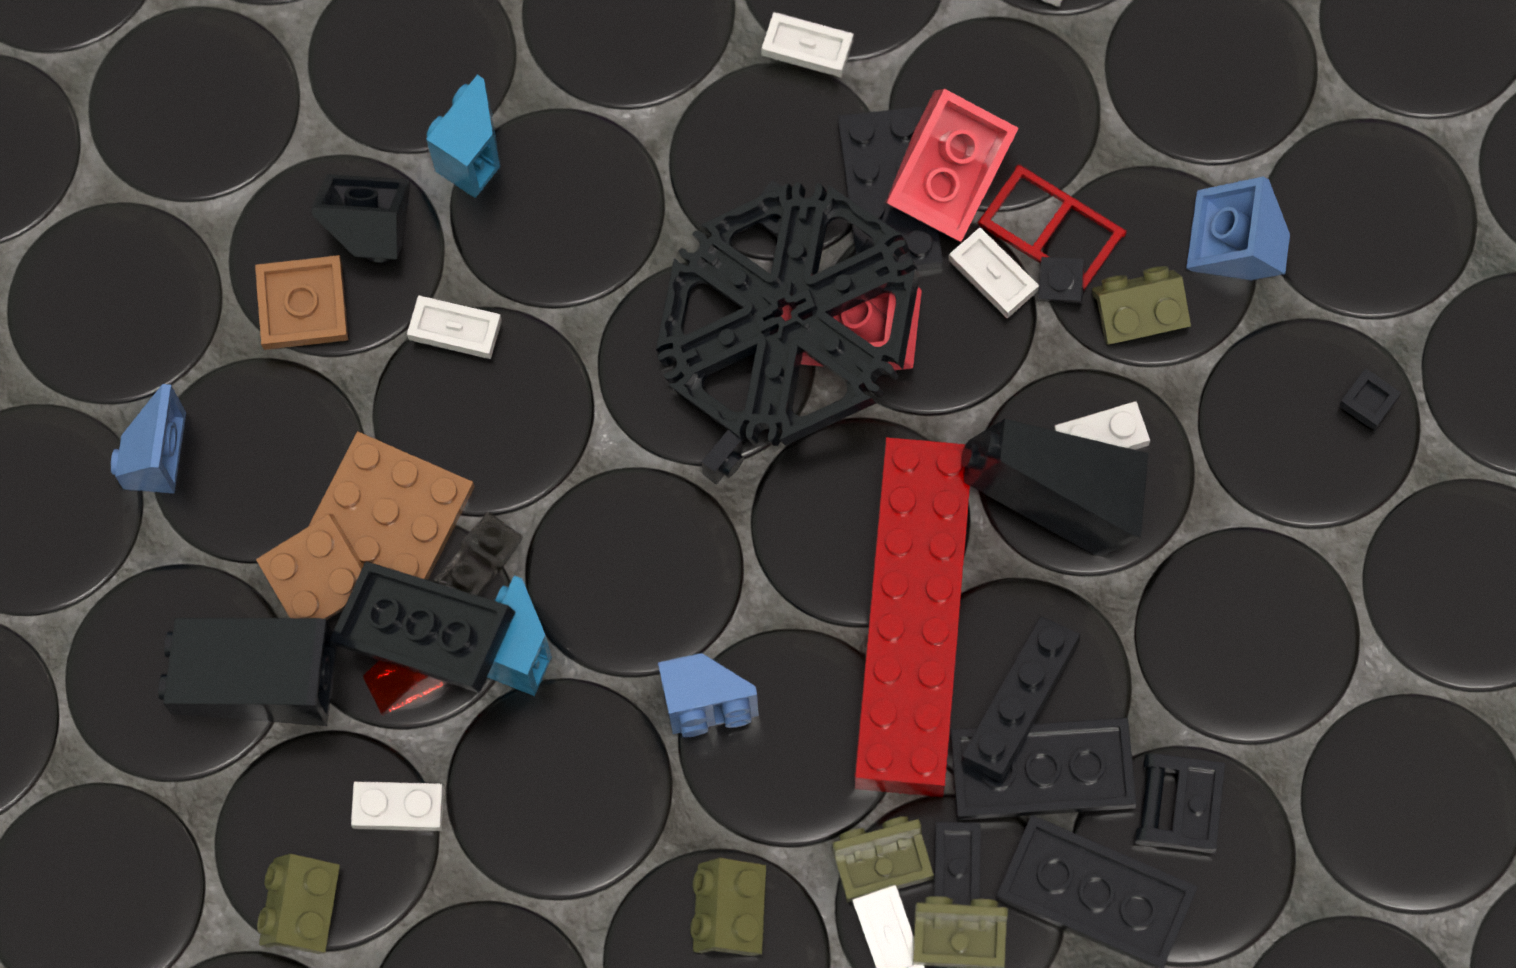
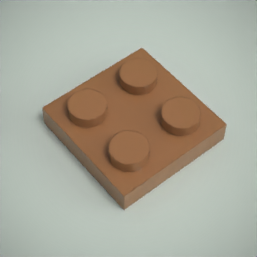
[255,255,348,350]
[256,514,363,620]

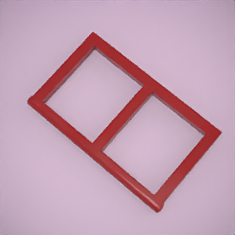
[978,164,1127,291]

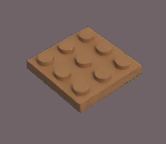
[308,431,475,580]

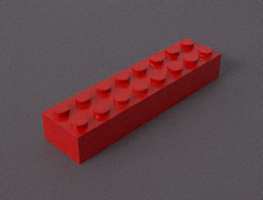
[855,437,970,797]

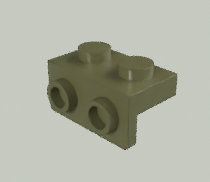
[1092,266,1191,345]
[833,817,934,903]
[257,854,340,954]
[691,858,766,956]
[913,896,1008,968]

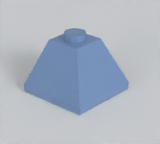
[1187,176,1290,280]
[111,384,186,493]

